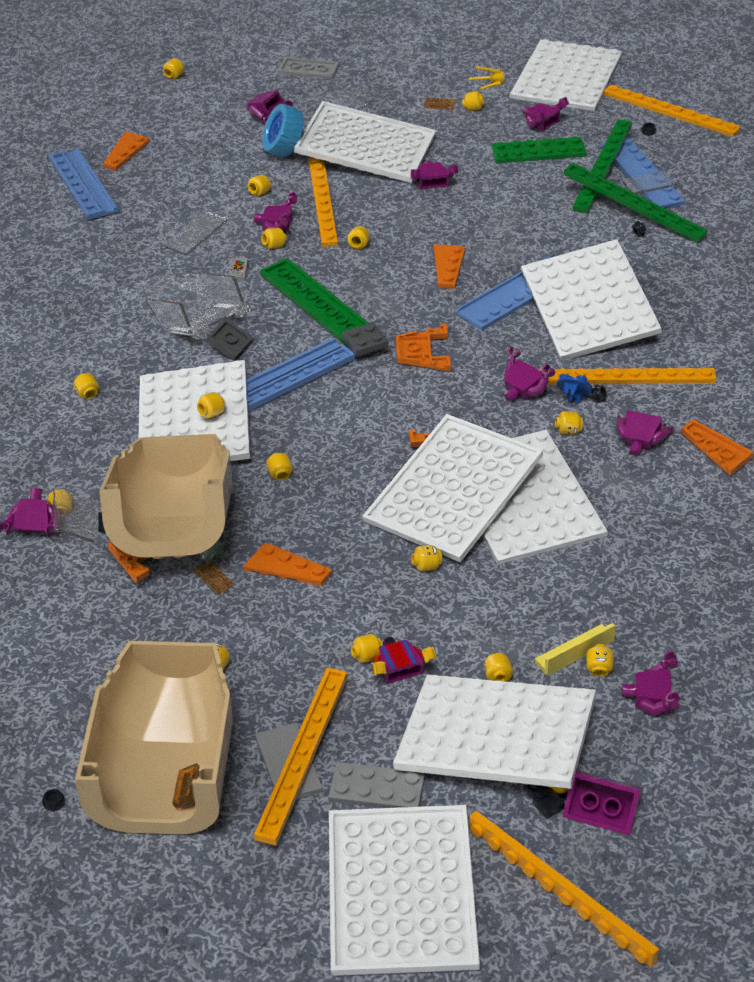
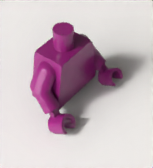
[246,90,293,126]
[523,97,569,132]
[410,161,459,190]
[254,191,298,234]
[504,347,555,402]
[616,410,674,456]
[0,488,60,537]
[622,651,680,716]

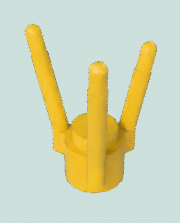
[468,66,504,89]

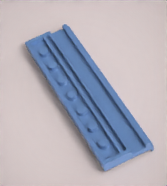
[601,138,685,208]
[49,147,119,220]
[457,254,554,331]
[247,338,355,412]

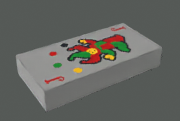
[228,258,248,281]

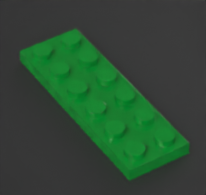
[491,136,587,164]

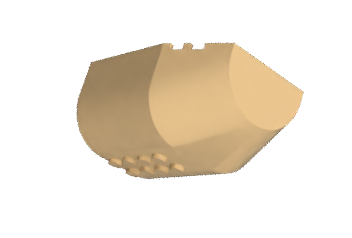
[99,434,232,559]
[75,641,233,834]

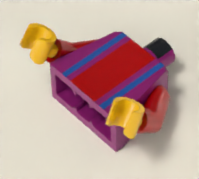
[372,637,437,684]

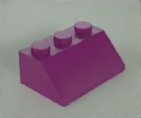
[562,770,643,835]

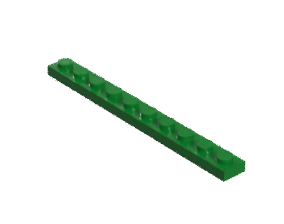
[573,119,632,213]
[564,163,708,243]

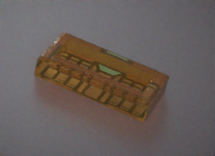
[424,98,455,110]
[194,561,234,595]
[172,763,200,809]

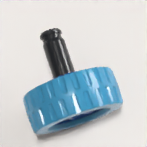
[262,104,304,158]

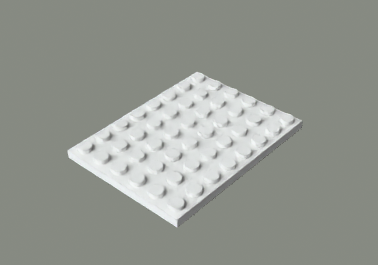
[510,39,622,111]
[294,101,436,183]
[521,239,662,360]
[139,360,250,461]
[362,414,543,562]
[481,430,608,565]
[393,675,596,789]
[329,805,479,976]

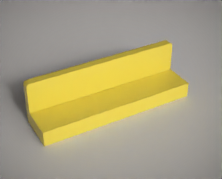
[535,623,616,676]

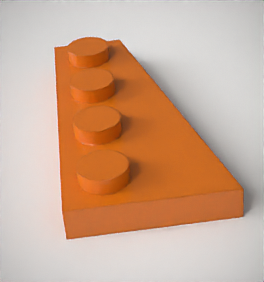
[103,131,150,171]
[433,244,465,289]
[681,419,754,476]
[243,542,332,586]

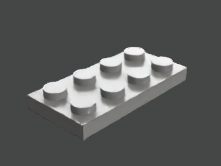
[328,762,425,808]

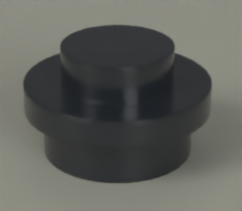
[641,122,656,135]
[632,221,646,237]
[591,384,607,402]
[42,789,65,811]

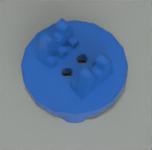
[557,374,592,404]

